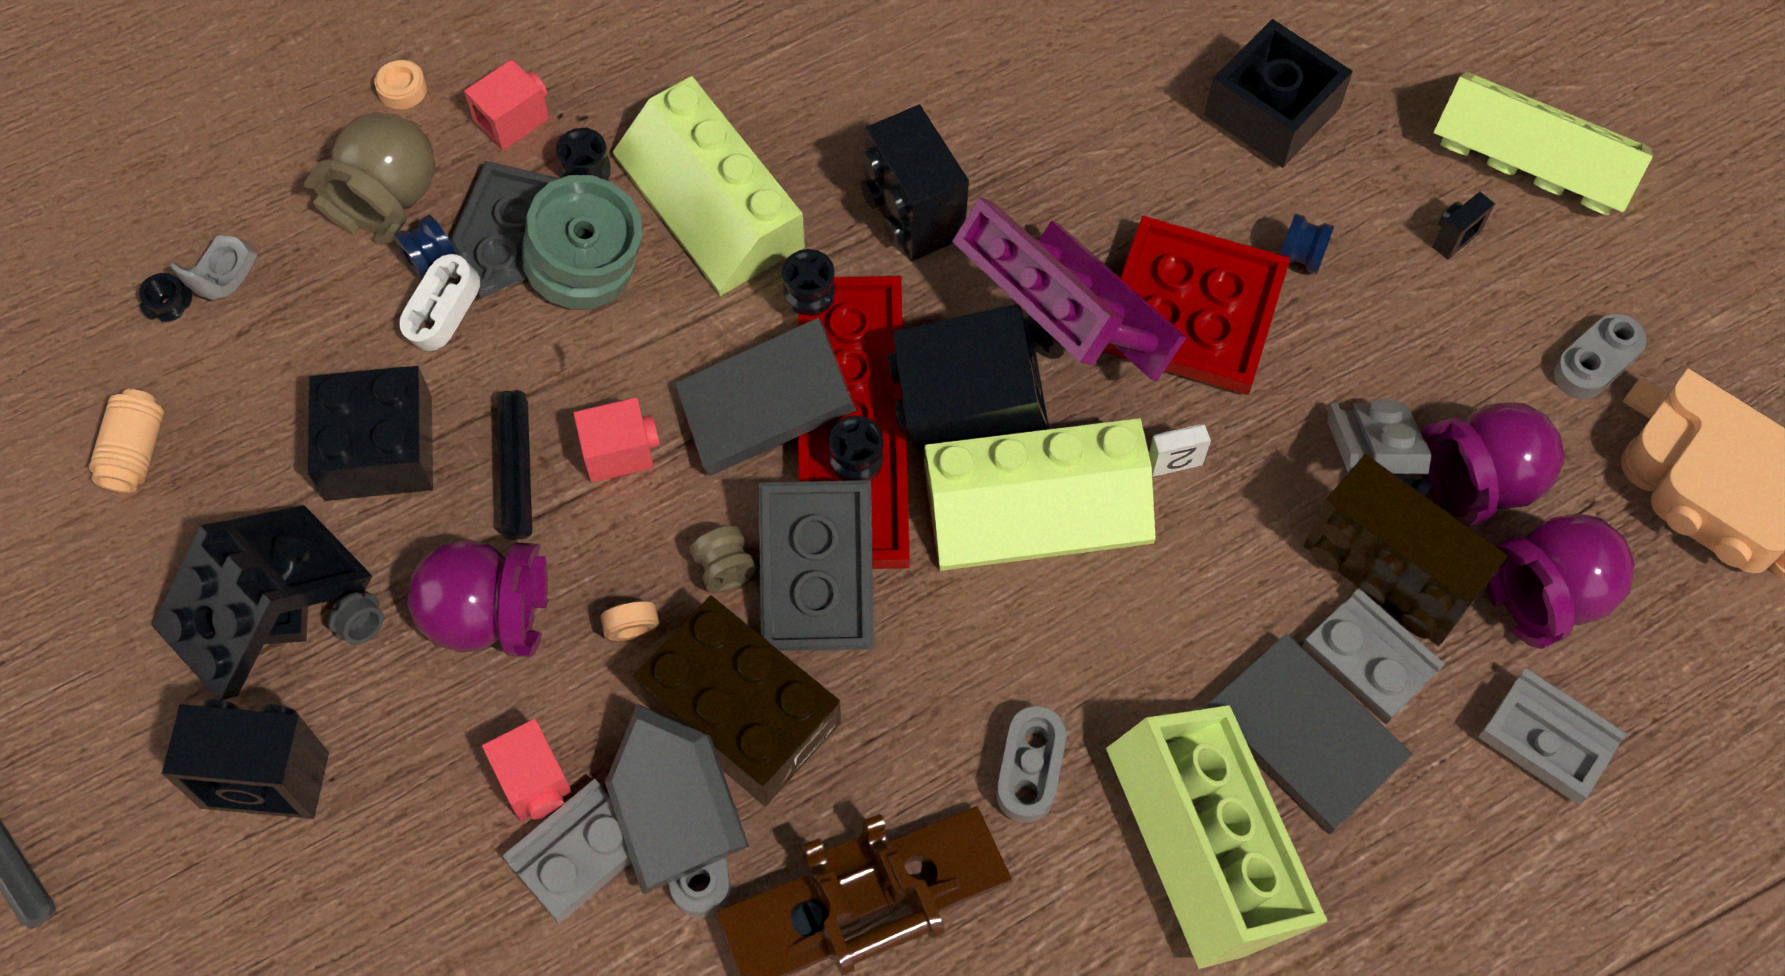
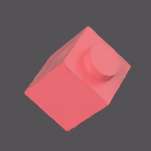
[464,59,549,151]
[573,397,660,483]
[481,719,573,822]

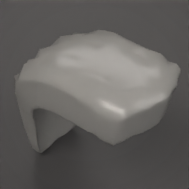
[171,235,258,301]

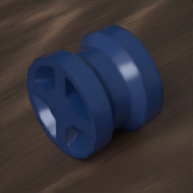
[1280,213,1334,275]
[393,215,456,280]

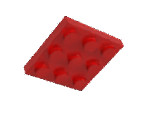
[1103,215,1290,396]

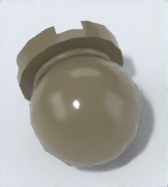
[304,112,436,244]

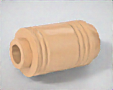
[89,389,164,493]

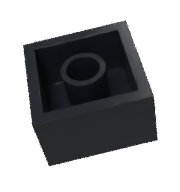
[1204,19,1353,168]
[861,104,969,262]
[308,366,433,501]
[162,699,329,819]

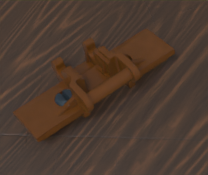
[715,806,1012,976]

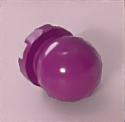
[1421,403,1565,527]
[1486,514,1635,649]
[407,539,548,657]

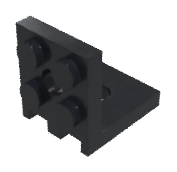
[152,505,372,700]

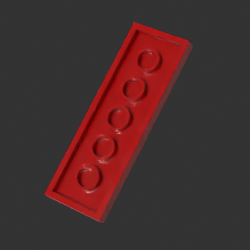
[798,276,910,569]

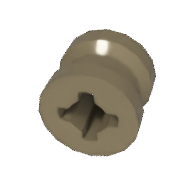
[690,526,758,593]

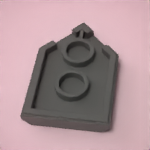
[450,161,560,299]
[605,705,749,894]

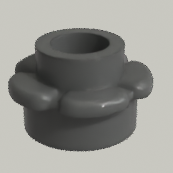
[328,592,384,645]

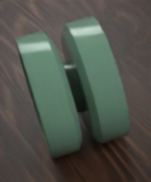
[522,175,643,309]

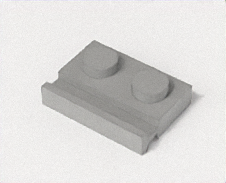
[1327,399,1432,474]
[1301,588,1445,725]
[1478,668,1627,805]
[502,779,631,924]

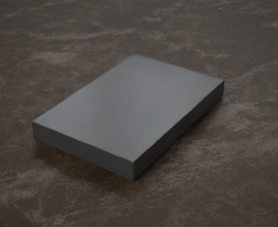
[675,318,856,476]
[759,481,874,651]
[1206,633,1412,834]

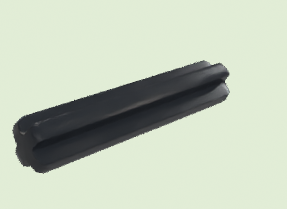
[497,390,532,540]

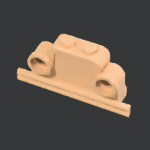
[1621,368,1785,581]

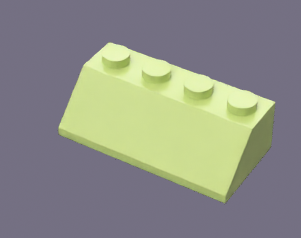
[1434,71,1653,215]
[613,76,805,296]
[924,418,1155,571]
[1106,705,1328,969]

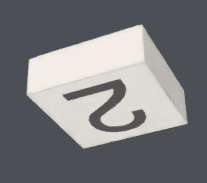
[1149,424,1211,477]

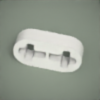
[400,254,480,351]

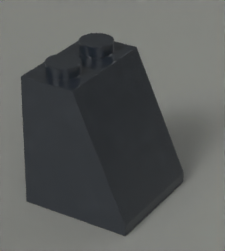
[887,304,1050,449]

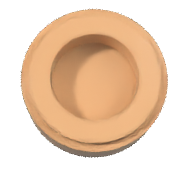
[374,60,427,110]
[600,601,660,641]

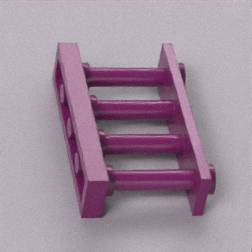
[952,197,1187,381]

